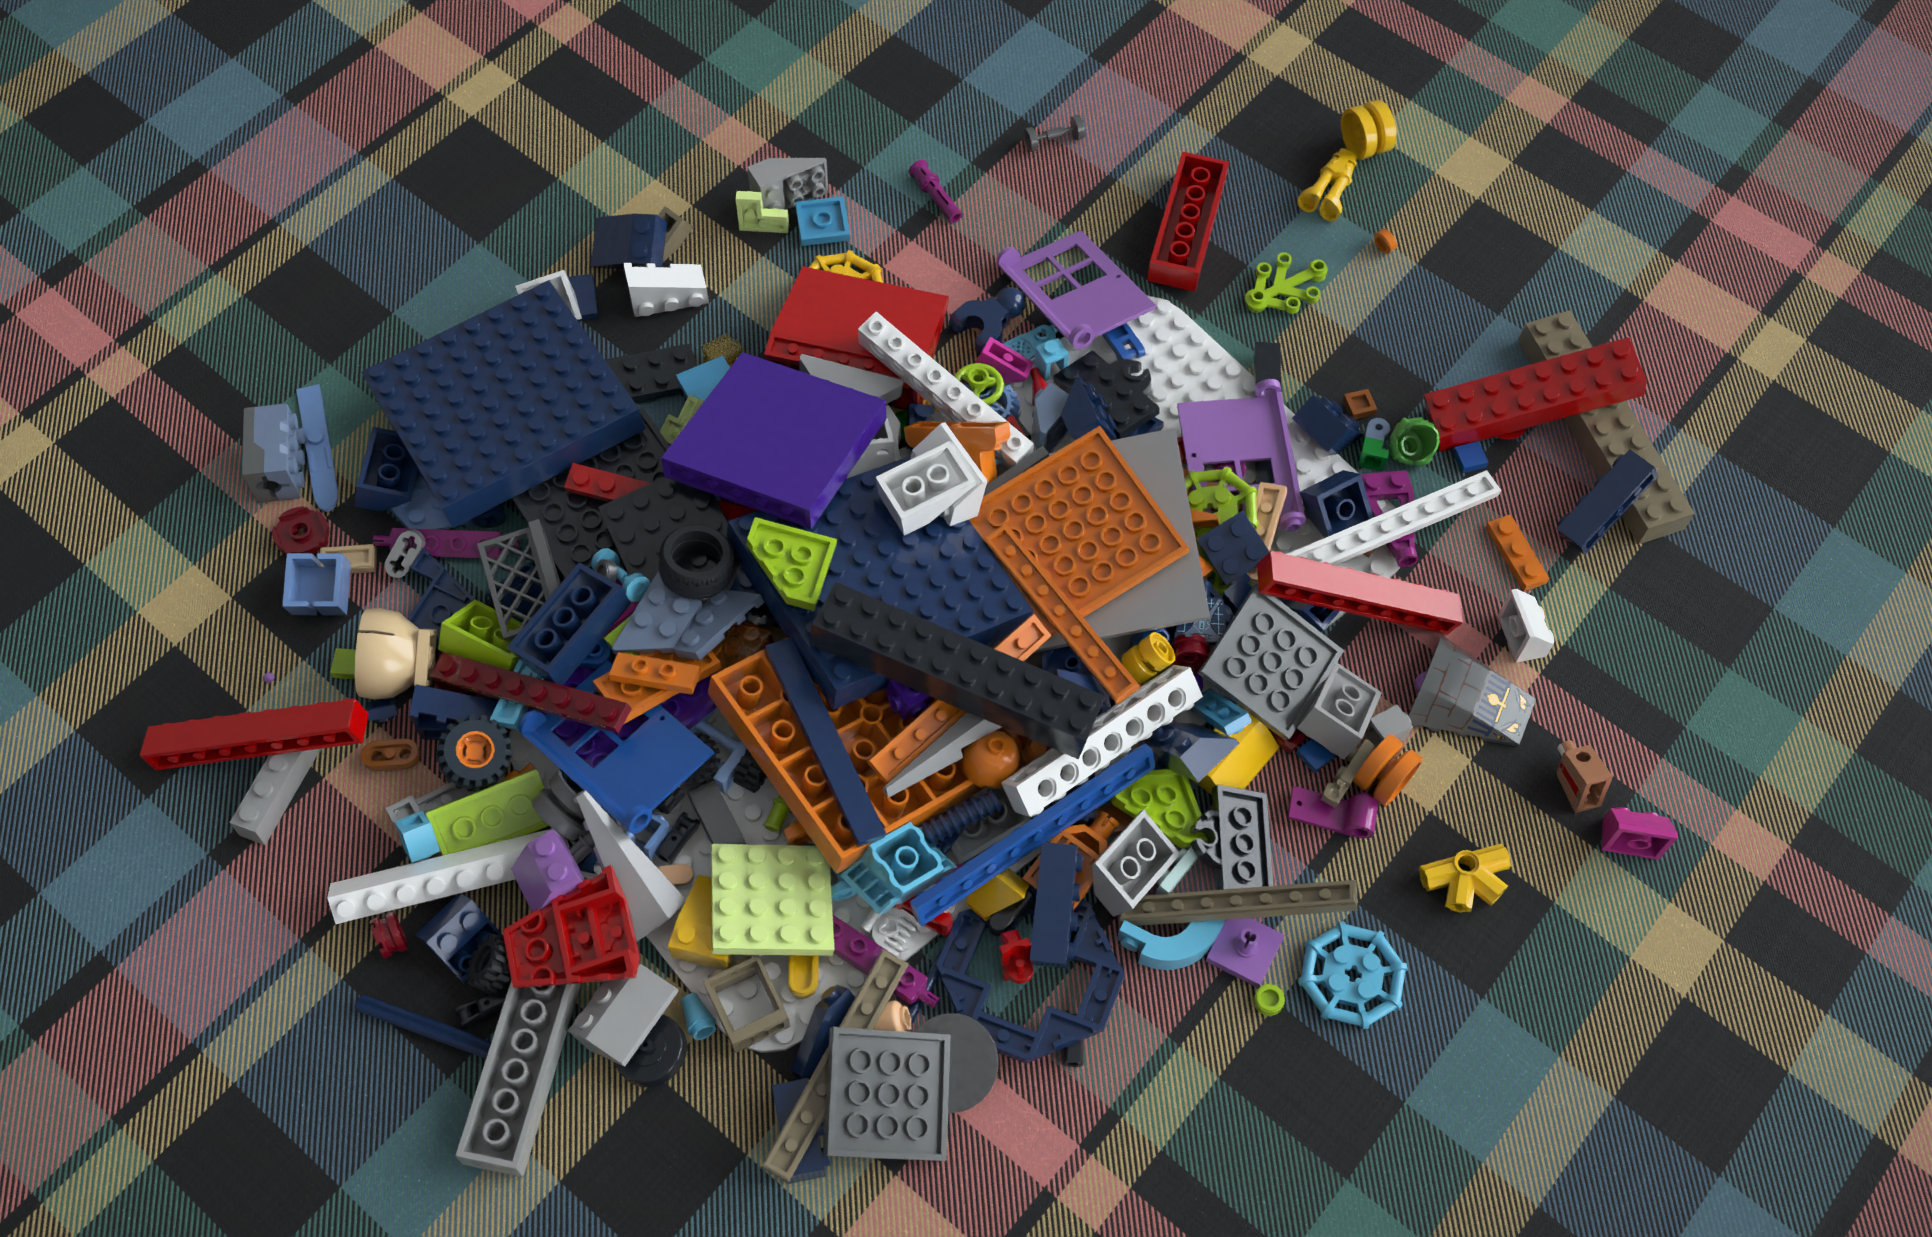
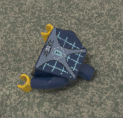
[1162,581,1234,645]

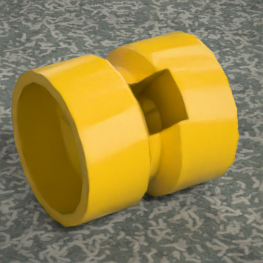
[1122,632,1175,684]

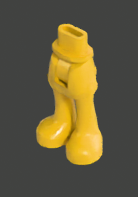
[1297,148,1357,222]

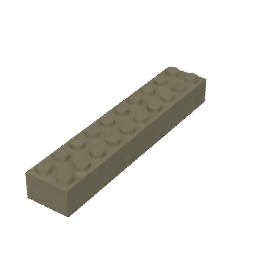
[1517,310,1695,545]

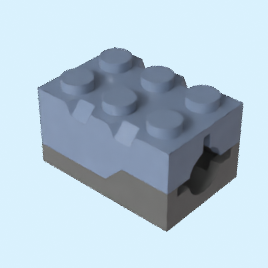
[242,403,305,503]

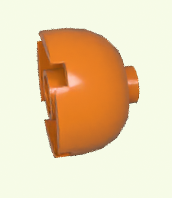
[962,730,1021,789]

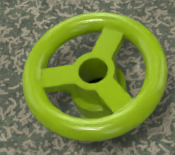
[954,363,1004,406]

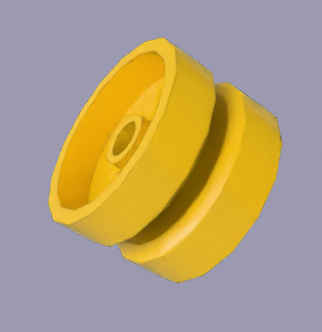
[1341,100,1396,160]

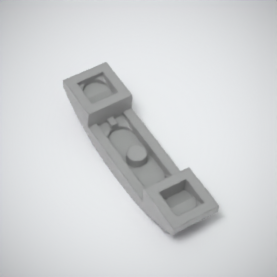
[385,777,504,832]

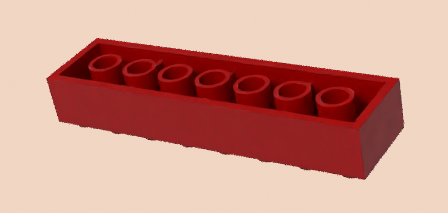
[1424,337,1647,452]

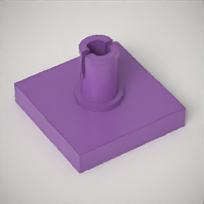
[1206,918,1285,988]

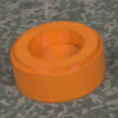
[1374,228,1397,254]

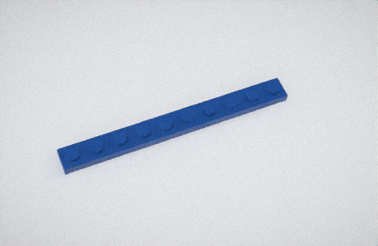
[910,743,1155,926]

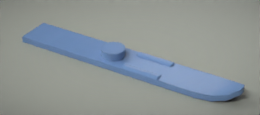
[296,384,338,512]

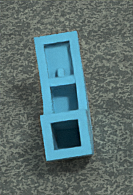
[1117,920,1225,970]

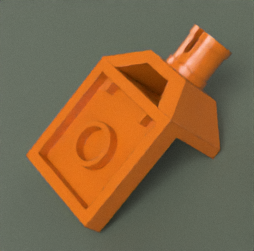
[1022,811,1120,910]

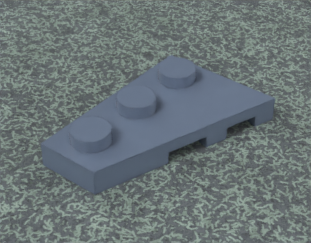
[673,589,764,660]

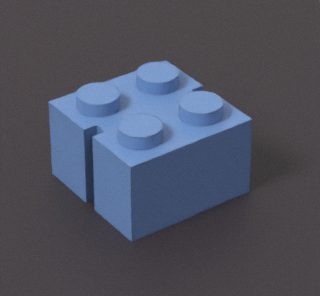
[282,553,351,615]

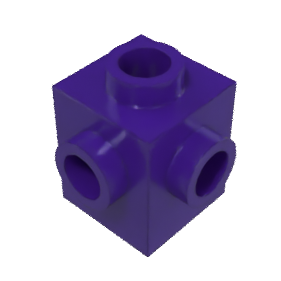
[885,679,931,720]

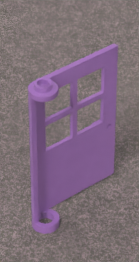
[996,230,1156,350]
[1177,379,1306,531]

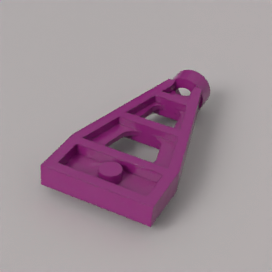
[1361,470,1418,567]

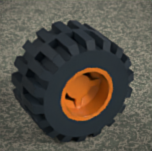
[436,714,512,791]

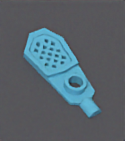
[1003,324,1058,360]

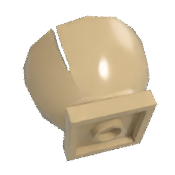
[355,608,437,700]

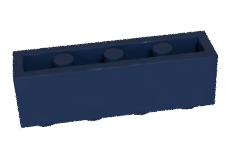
[1557,449,1658,555]
[1030,842,1084,969]

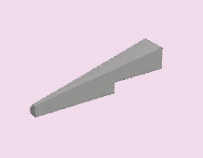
[882,712,1001,798]

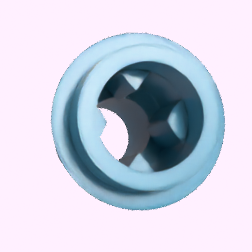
[681,993,716,1040]

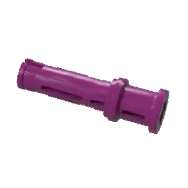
[908,159,963,223]

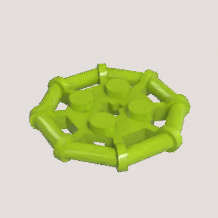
[1185,467,1259,554]

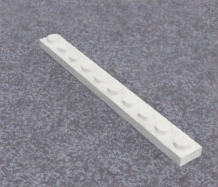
[1287,470,1501,565]

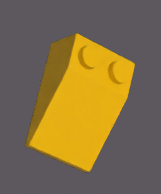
[668,875,734,971]

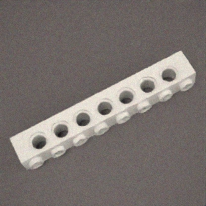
[858,312,1034,469]
[1001,665,1203,817]

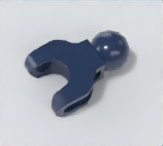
[949,287,1026,354]

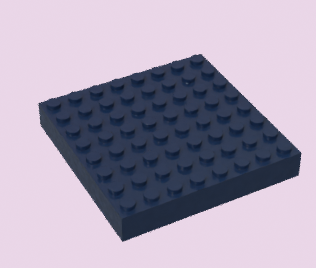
[361,280,646,528]
[727,456,1034,710]

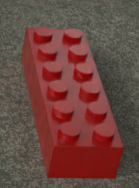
[1147,151,1229,292]

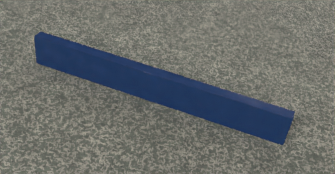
[764,637,886,847]

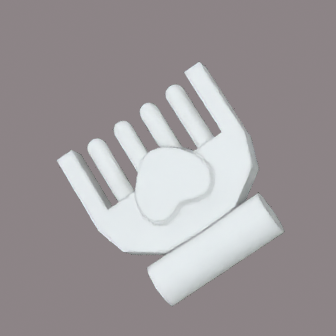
[860,907,920,957]

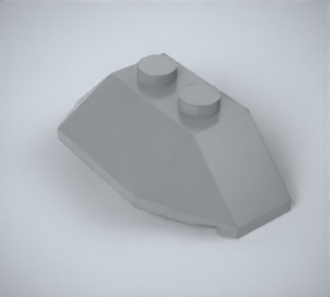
[799,354,904,404]

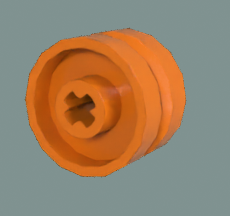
[1353,734,1424,807]

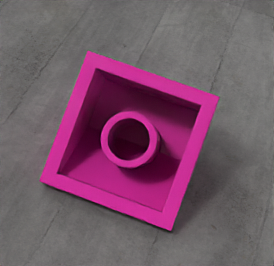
[1602,807,1678,860]

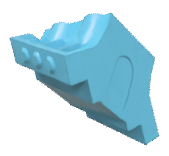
[840,822,958,914]

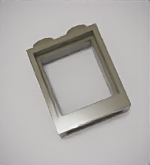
[703,955,791,1053]

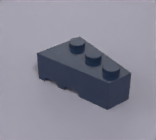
[409,684,508,740]

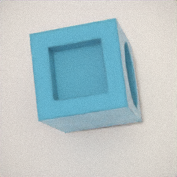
[395,811,440,863]

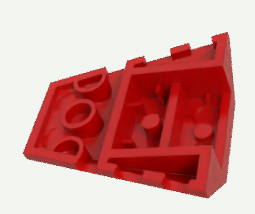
[503,865,640,988]

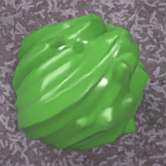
[1389,417,1440,467]

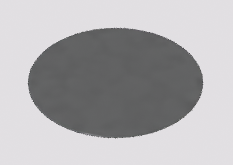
[915,1013,998,1113]

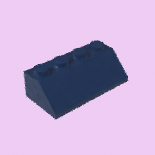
[507,562,631,685]

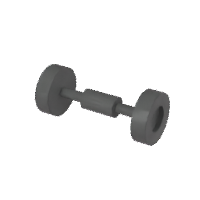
[1024,115,1085,152]

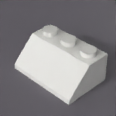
[910,422,987,526]

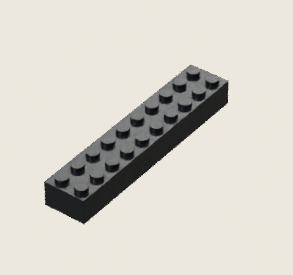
[809,582,1106,760]

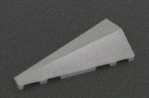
[573,790,686,942]

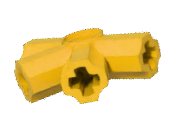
[1418,843,1511,913]

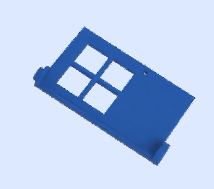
[518,661,714,834]

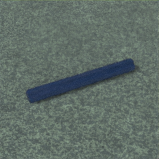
[355,995,492,1059]

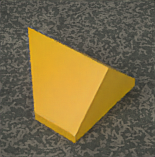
[966,868,1029,921]

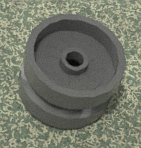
[532,769,607,842]

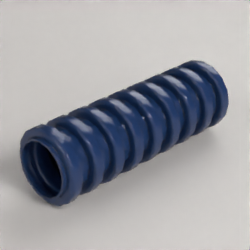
[921,789,1002,846]

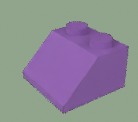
[511,829,585,912]

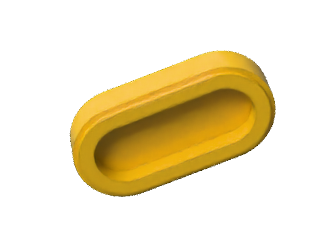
[788,955,819,999]

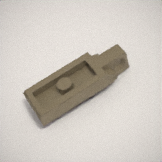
[1320,739,1375,808]

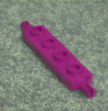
[373,528,521,559]
[833,915,940,1009]

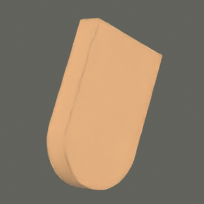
[659,864,694,886]

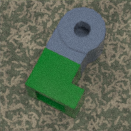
[1358,418,1390,472]

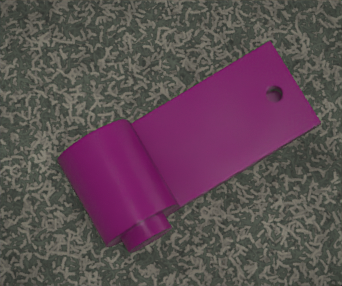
[1287,786,1379,838]

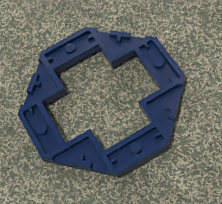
[936,885,1125,1064]

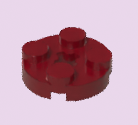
[272,507,329,555]

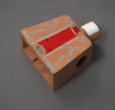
[1557,740,1613,813]

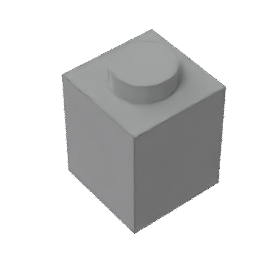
[1365,705,1413,748]

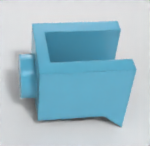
[1031,338,1069,381]

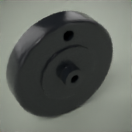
[615,1014,687,1088]

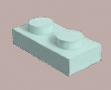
[1155,847,1198,895]

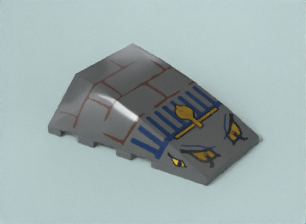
[1408,635,1536,747]

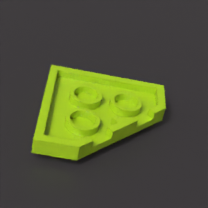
[746,517,837,611]
[1111,769,1208,849]

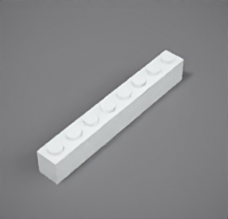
[327,829,570,924]

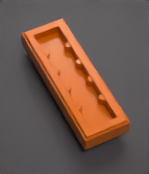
[609,652,701,694]

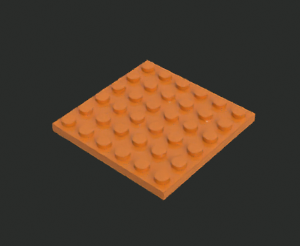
[969,426,1190,639]

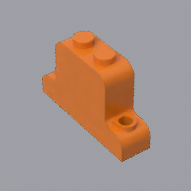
[904,421,1010,484]

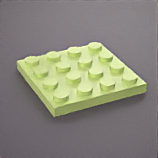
[711,844,834,956]

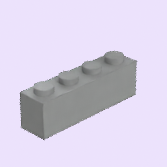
[229,749,320,845]

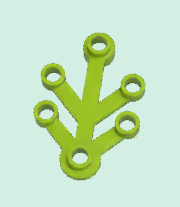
[1245,252,1328,314]

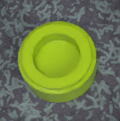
[1254,984,1285,1016]

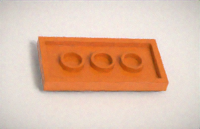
[593,651,722,724]

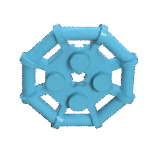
[1298,921,1408,1029]

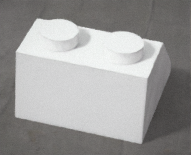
[1498,589,1554,663]

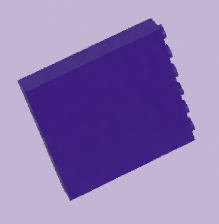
[661,352,886,529]

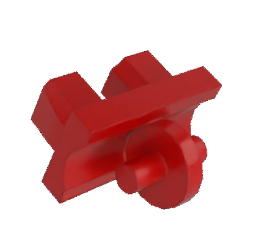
[1000,929,1033,984]

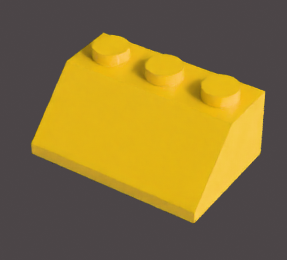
[1191,704,1279,795]

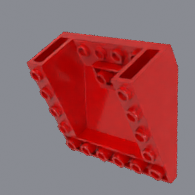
[764,266,949,410]

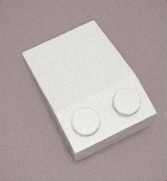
[875,441,976,536]

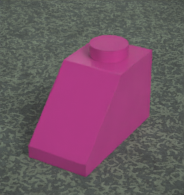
[975,337,1034,383]

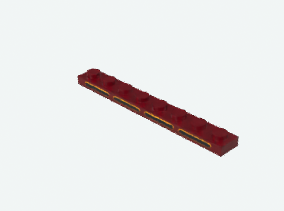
[429,652,632,734]

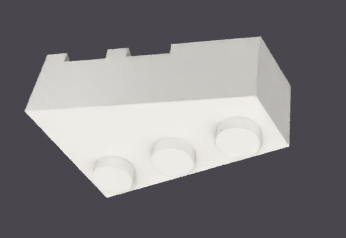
[623,263,709,317]

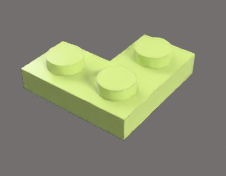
[736,191,789,233]
[660,395,704,444]

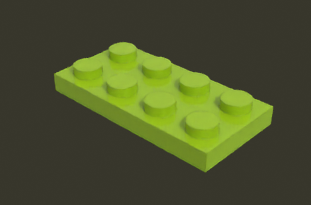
[426,768,549,855]

